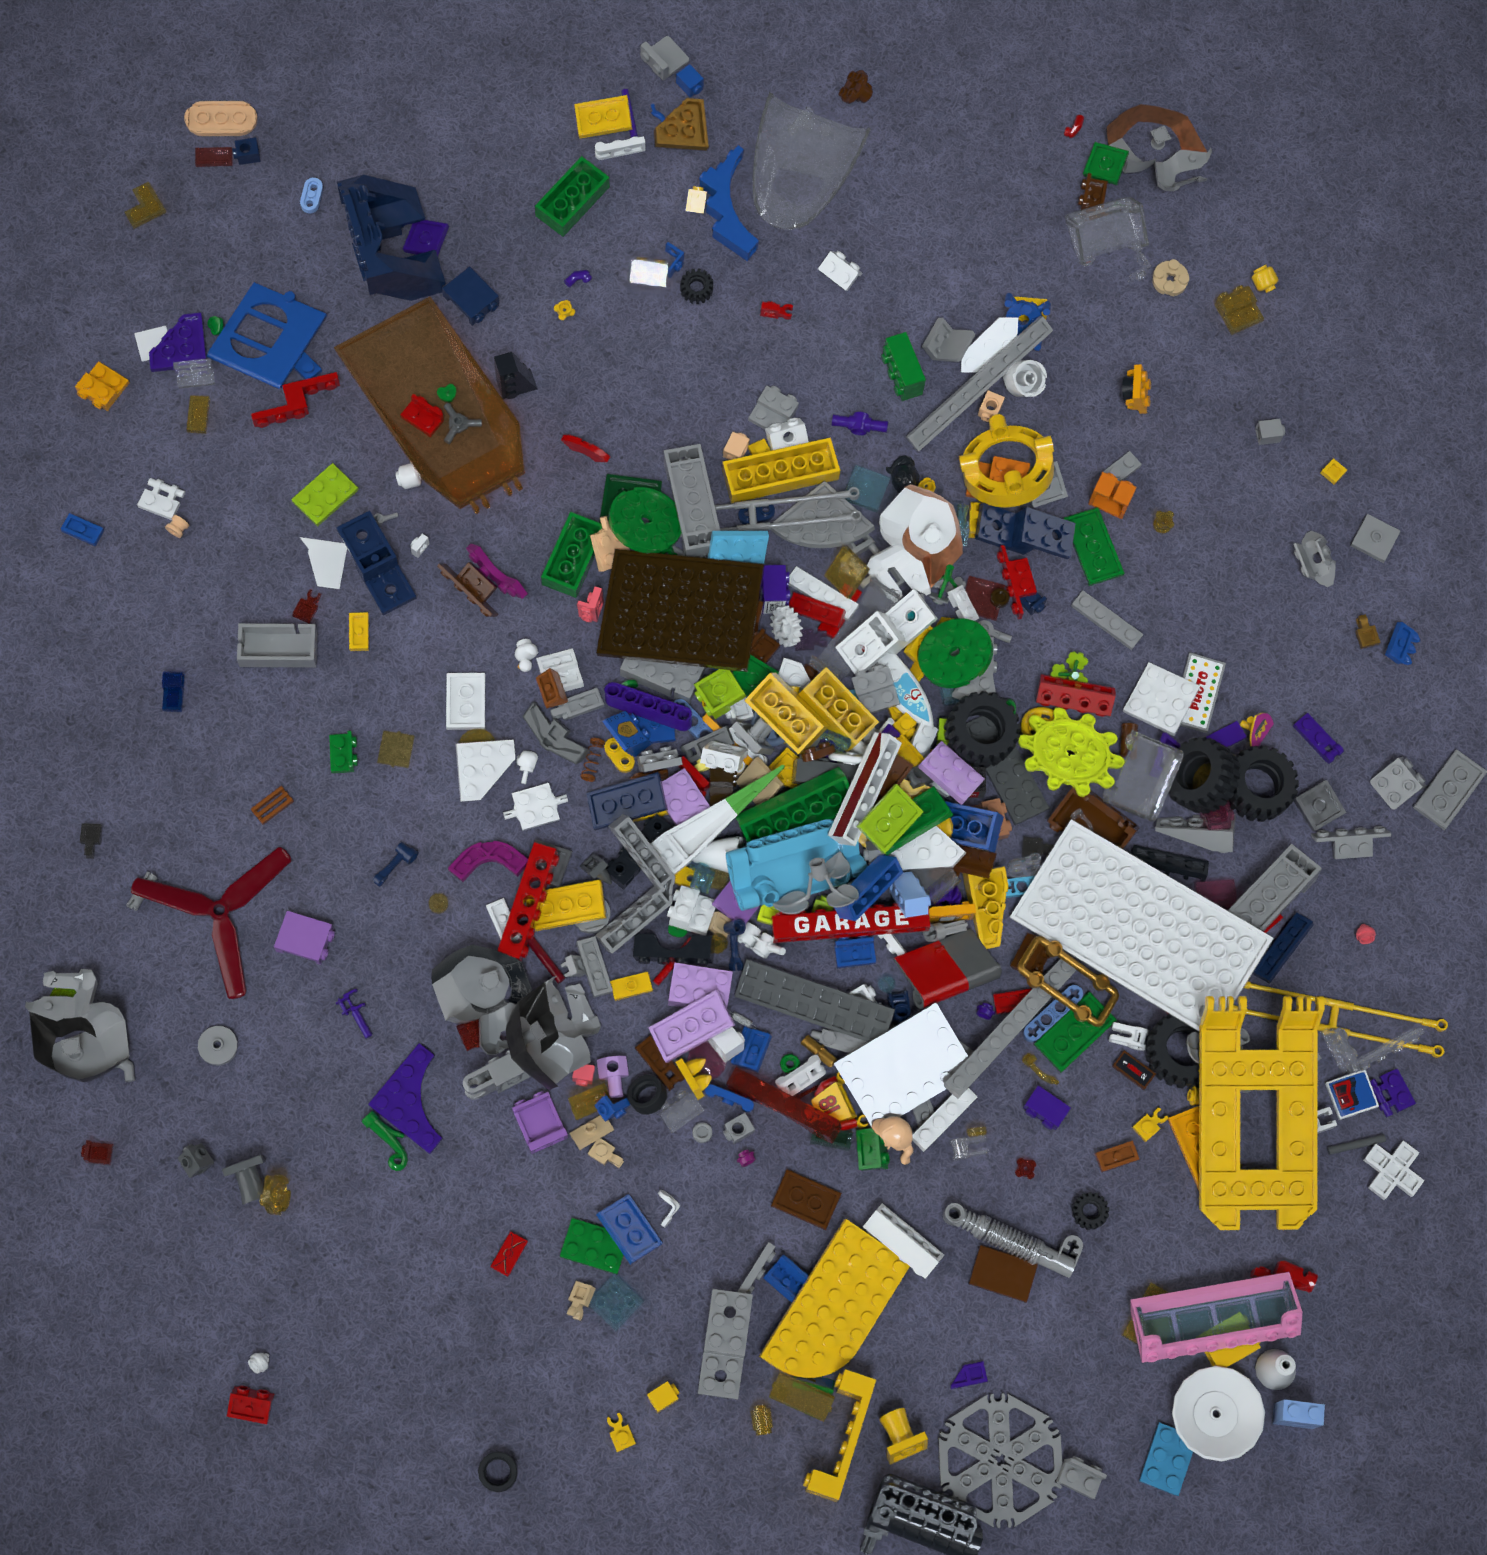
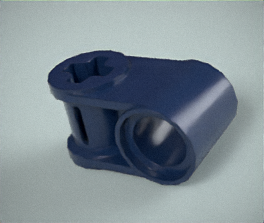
[887,990,911,1026]

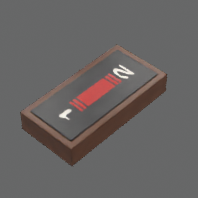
[1112,1050,1156,1090]

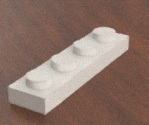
[788,566,859,622]
[912,1088,977,1152]

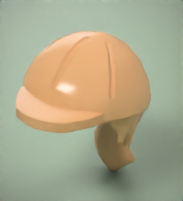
[872,1116,913,1165]

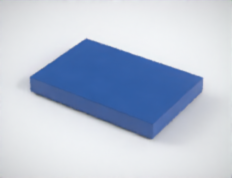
[596,1194,663,1265]

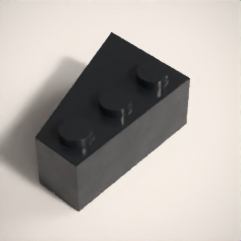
[494,352,537,399]

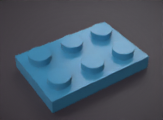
[1139,1422,1193,1496]

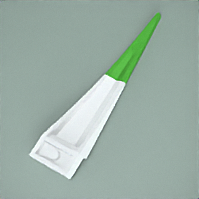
[650,765,785,875]

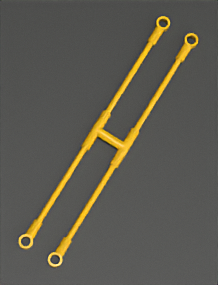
[1233,981,1448,1058]

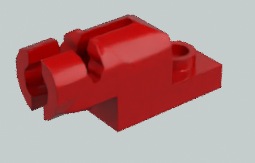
[1250,1261,1318,1293]

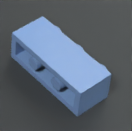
[889,871,931,918]

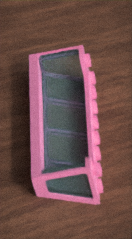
[1131,1272,1302,1363]

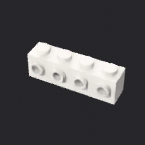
[863,1203,944,1279]

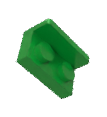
[329,730,358,774]
[856,1128,890,1171]

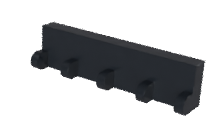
[1131,845,1209,884]

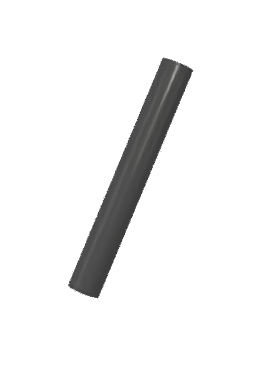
[1327,1134,1386,1155]

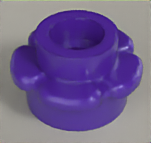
[976,1003,995,1020]

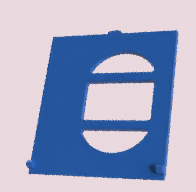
[207,282,327,389]

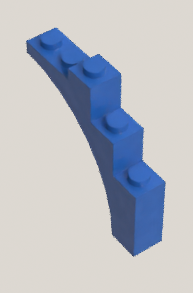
[699,145,759,261]

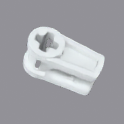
[1109,1022,1149,1051]

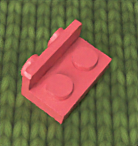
[577,587,604,622]

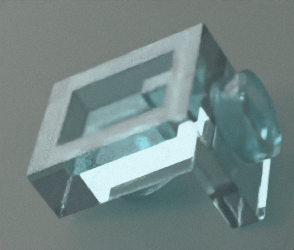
[689,862,716,894]

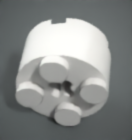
[1003,360,1047,397]

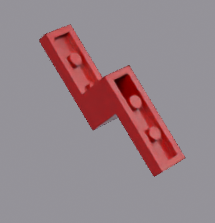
[251,372,340,428]

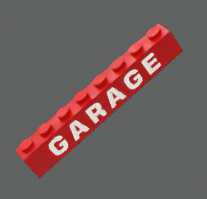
[771,903,931,943]

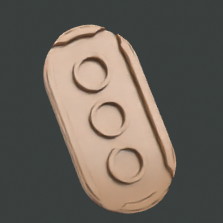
[184,101,258,136]

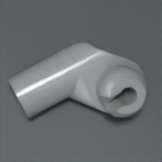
[115,1058,135,1082]

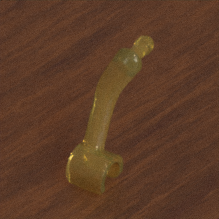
[1022,1053,1059,1085]

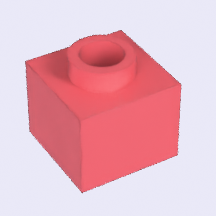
[572,1064,595,1087]

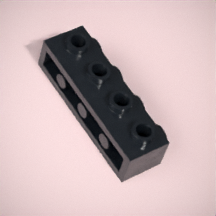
[606,814,673,890]

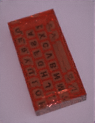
[195,147,232,167]

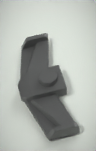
[522,702,590,764]

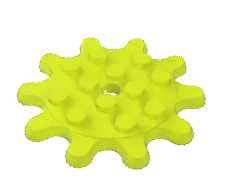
[1018,707,1125,797]

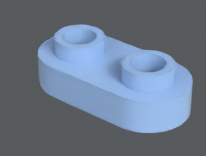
[300,178,323,213]

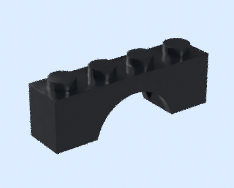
[633,933,715,966]

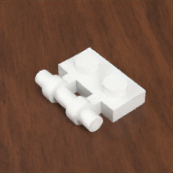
[137,478,185,520]

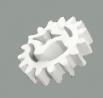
[770,605,803,647]

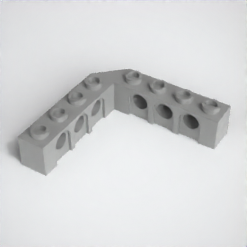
[595,814,675,954]

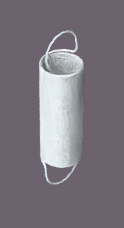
[731,1012,756,1029]

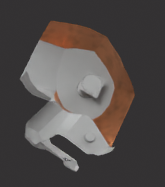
[1107,104,1212,191]

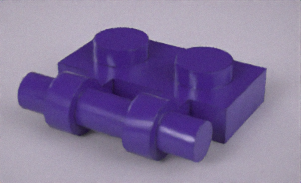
[1370,1068,1416,1118]

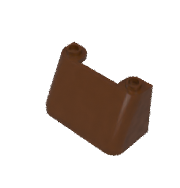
[1047,787,1140,849]

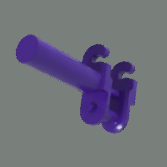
[336,989,372,1039]

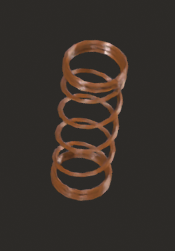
[580,737,605,782]

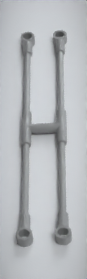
[645,487,862,537]

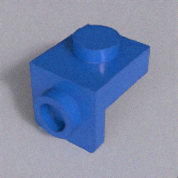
[595,1095,631,1122]

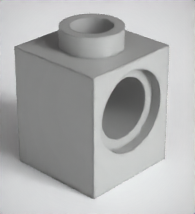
[723,1113,755,1144]

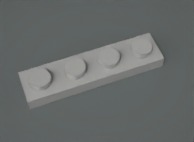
[1071,591,1143,650]

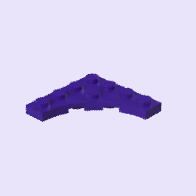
[368,1043,442,1154]

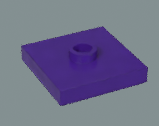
[403,220,449,257]

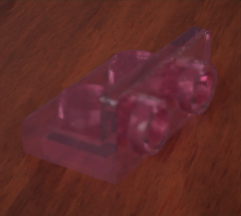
[1200,800,1234,830]

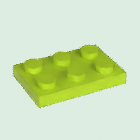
[291,463,359,527]
[856,784,923,854]

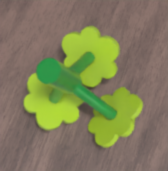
[1050,652,1088,683]

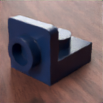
[1020,593,1047,615]

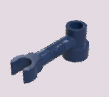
[372,842,419,887]
[724,919,746,971]

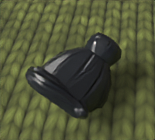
[886,455,920,493]

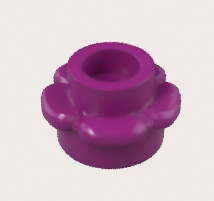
[737,1150,756,1167]

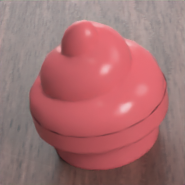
[1356,924,1376,944]

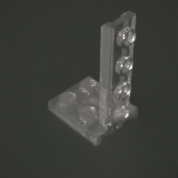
[1321,1027,1425,1074]

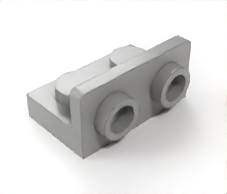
[1056,1456,1107,1499]

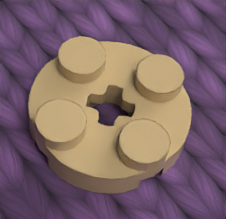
[1152,259,1189,296]

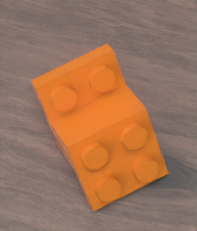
[966,456,1030,499]

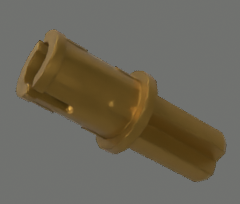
[801,1035,837,1068]

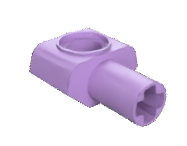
[597,1056,629,1098]

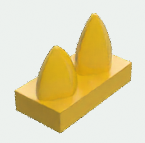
[675,1058,712,1100]

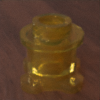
[1153,511,1174,533]

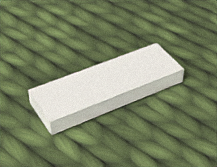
[486,898,522,944]

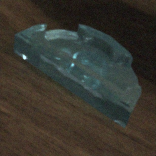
[820,729,851,753]

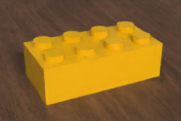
[798,667,879,752]
[744,673,829,754]

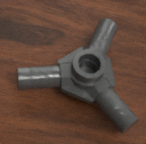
[444,403,482,444]

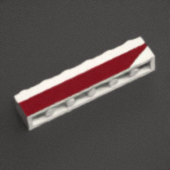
[828,733,902,846]

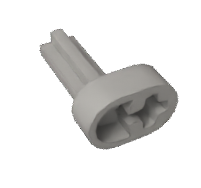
[923,919,968,942]

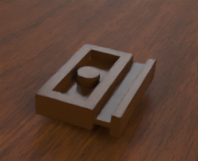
[952,845,997,879]

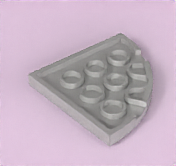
[770,481,875,548]

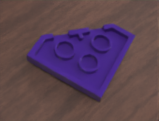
[149,313,207,372]

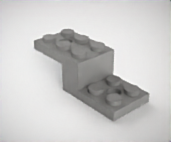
[698,1289,753,1400]

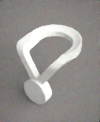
[658,1190,680,1228]

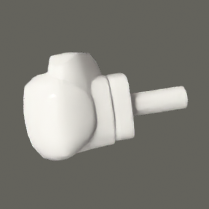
[516,751,538,784]

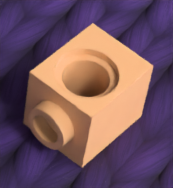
[978,390,1005,422]
[723,432,750,460]

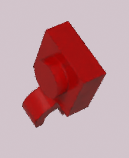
[760,301,793,320]

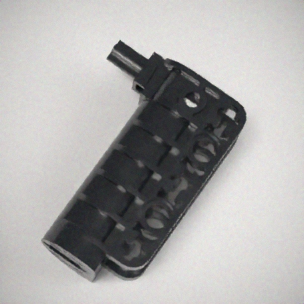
[860,1474,983,1555]

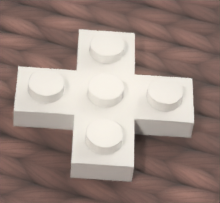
[1363,1141,1425,1200]

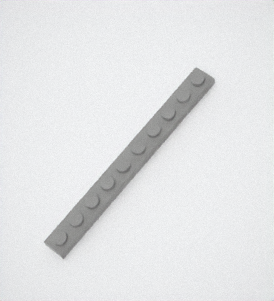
[906,316,1053,451]
[943,959,1076,1099]

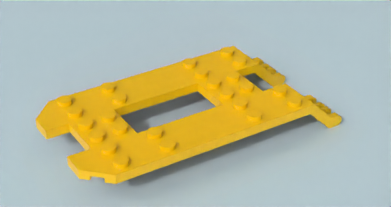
[1199,996,1325,1230]

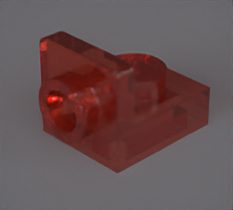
[81,1140,114,1165]

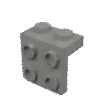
[640,36,689,81]
[922,318,975,362]
[1370,757,1427,809]

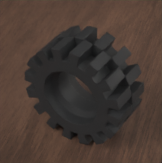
[680,268,713,304]
[1072,1192,1110,1230]

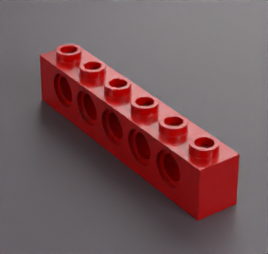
[497,842,560,962]

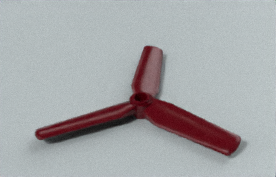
[131,847,292,999]

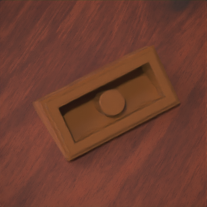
[536,668,568,708]

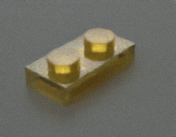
[186,395,210,434]

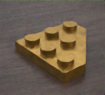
[654,98,709,151]

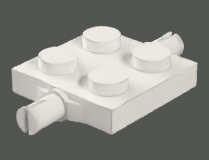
[503,783,568,831]

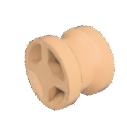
[165,515,189,538]

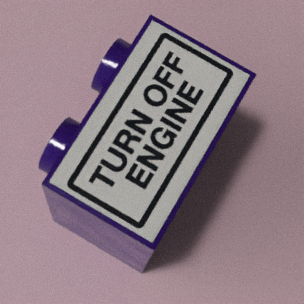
[762,565,790,614]

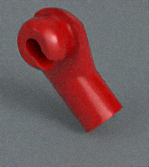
[1064,115,1084,138]

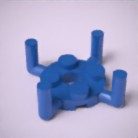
[1005,293,1051,351]

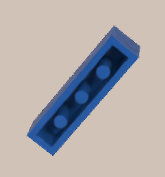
[834,855,903,921]

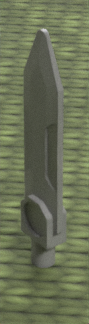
[811,1029,868,1053]

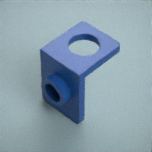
[665,242,684,278]

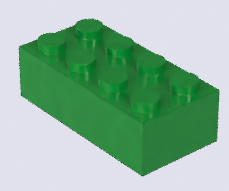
[535,156,610,237]
[541,512,602,598]

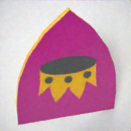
[1240,713,1274,747]

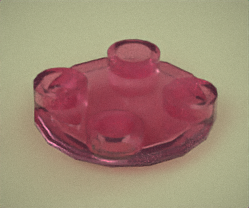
[688,1042,727,1080]

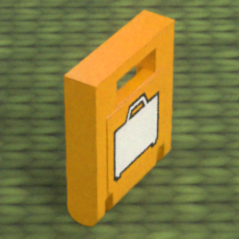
[929,901,976,923]

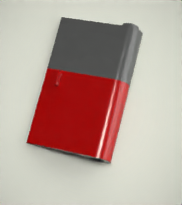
[893,928,1002,1009]

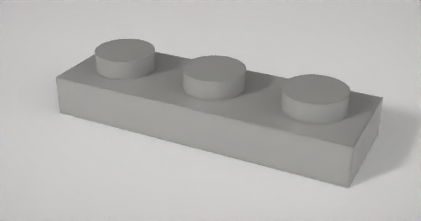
[576,936,613,998]
[738,1242,776,1294]

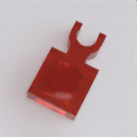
[292,589,321,624]

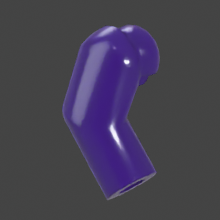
[564,270,592,288]

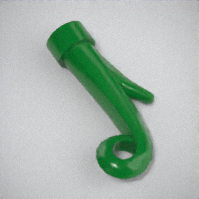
[361,1111,408,1171]

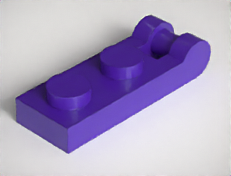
[1293,713,1344,764]

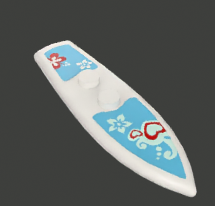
[857,645,934,728]

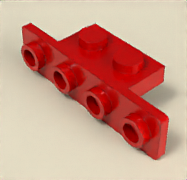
[997,545,1037,620]

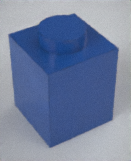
[676,64,704,97]

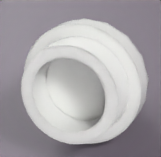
[248,1353,269,1374]

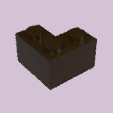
[709,767,737,807]

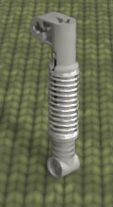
[943,1203,1083,1278]

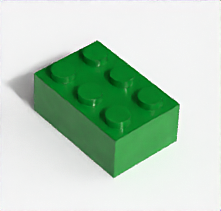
[881,332,926,401]

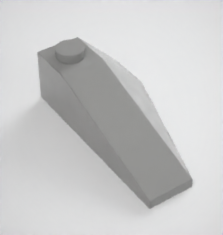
[1155,813,1236,853]

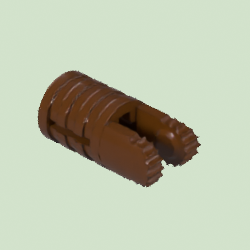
[1120,723,1138,760]

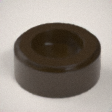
[990,588,1010,608]

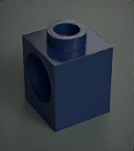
[232,137,261,165]

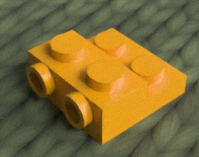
[75,361,130,411]

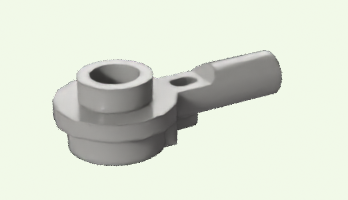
[978,620,1012,643]

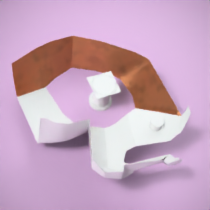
[866,485,963,602]

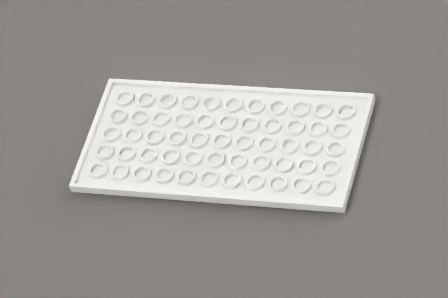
[1010,820,1274,1031]

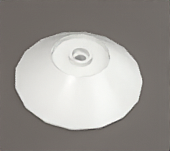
[1172,1366,1265,1462]

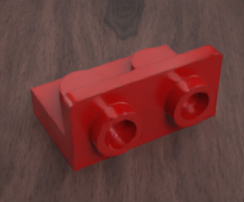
[400,394,444,437]
[227,1385,275,1424]

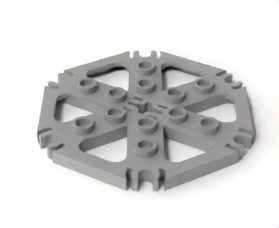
[938,1393,1062,1528]

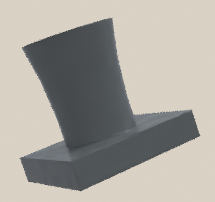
[222,1155,269,1205]

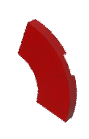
[561,434,610,462]

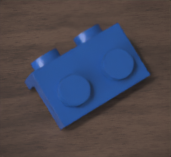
[834,936,876,969]
[763,1255,809,1303]

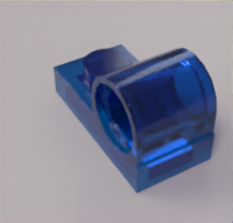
[162,671,185,712]

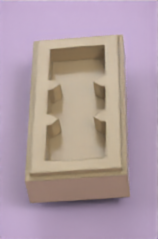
[569,1115,614,1150]

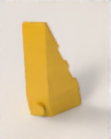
[962,866,1008,949]

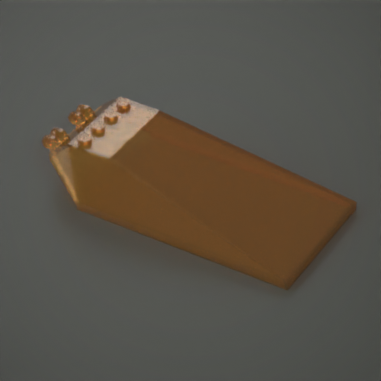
[334,297,525,514]

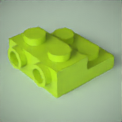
[694,669,746,719]

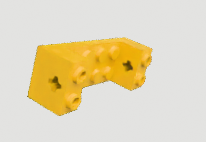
[803,1369,876,1502]

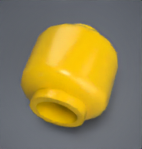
[1252,265,1279,293]

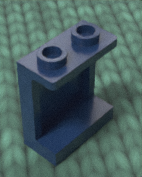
[442,266,499,326]

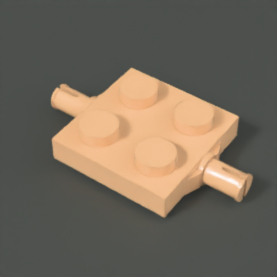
[590,516,630,571]

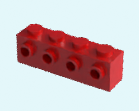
[1036,674,1116,717]

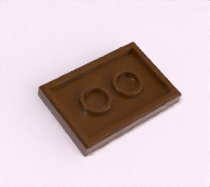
[771,1169,842,1231]
[969,1245,1038,1303]

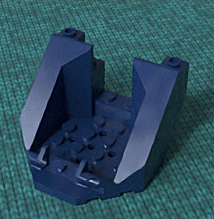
[337,175,446,301]

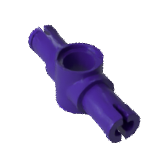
[832,412,888,436]

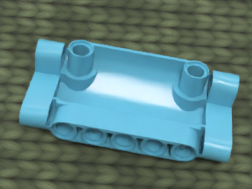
[726,819,868,911]

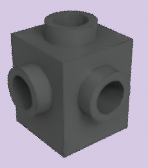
[178,1143,214,1178]

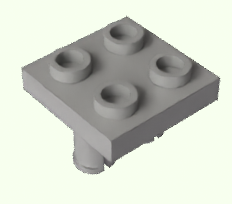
[731,717,775,755]

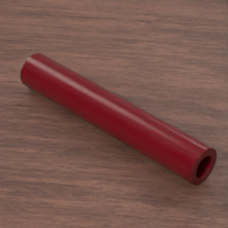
[528,937,565,984]

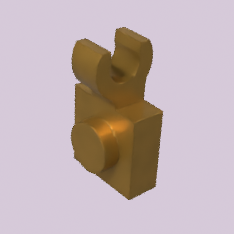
[1355,614,1381,649]

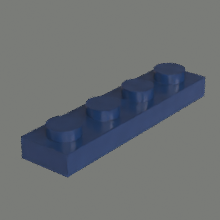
[1253,913,1314,984]

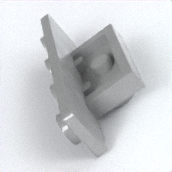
[1311,826,1391,859]

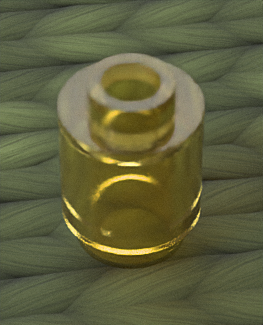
[750,1405,773,1436]

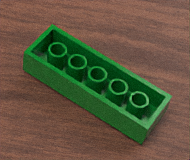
[735,767,850,843]

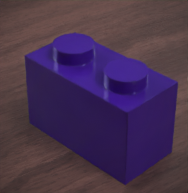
[1023,1085,1071,1130]

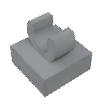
[561,955,586,977]

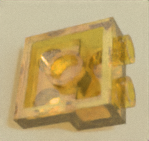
[1214,285,1264,335]

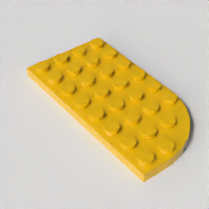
[759,1219,910,1378]

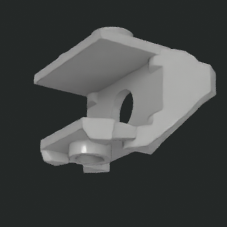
[1294,531,1336,587]

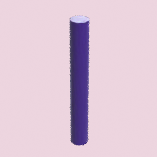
[621,89,638,138]

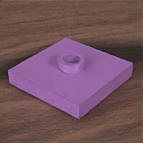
[712,881,759,924]

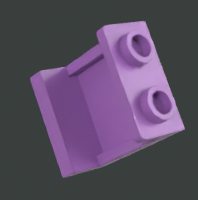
[274,911,335,965]
[512,1091,568,1154]

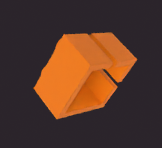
[1088,472,1137,519]

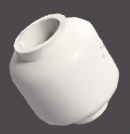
[396,463,424,489]

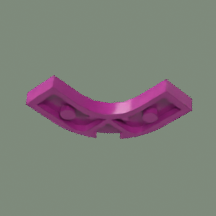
[466,544,527,599]
[448,841,528,882]

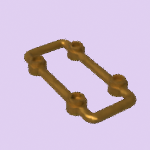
[1017,936,1119,1027]

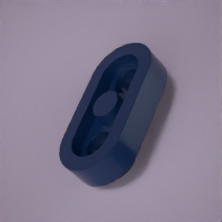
[738,504,775,525]

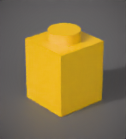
[647,1381,680,1413]

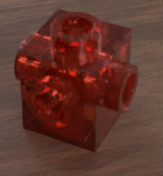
[456,1019,480,1051]

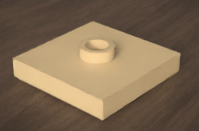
[737,757,784,805]

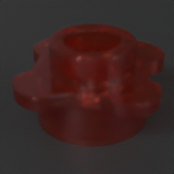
[1015,1158,1036,1179]

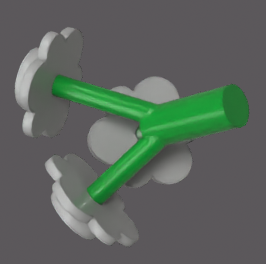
[929,564,966,605]

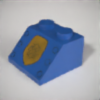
[602,711,652,758]

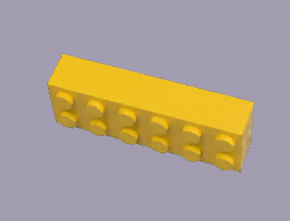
[722,437,840,504]

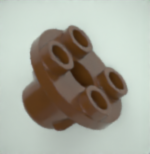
[839,70,873,104]

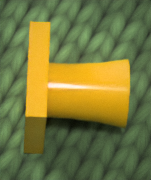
[879,1408,928,1465]

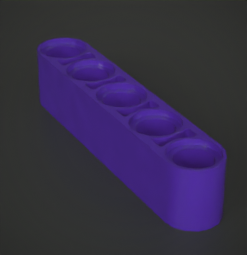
[604,682,692,731]

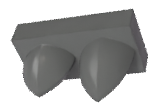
[579,853,612,884]

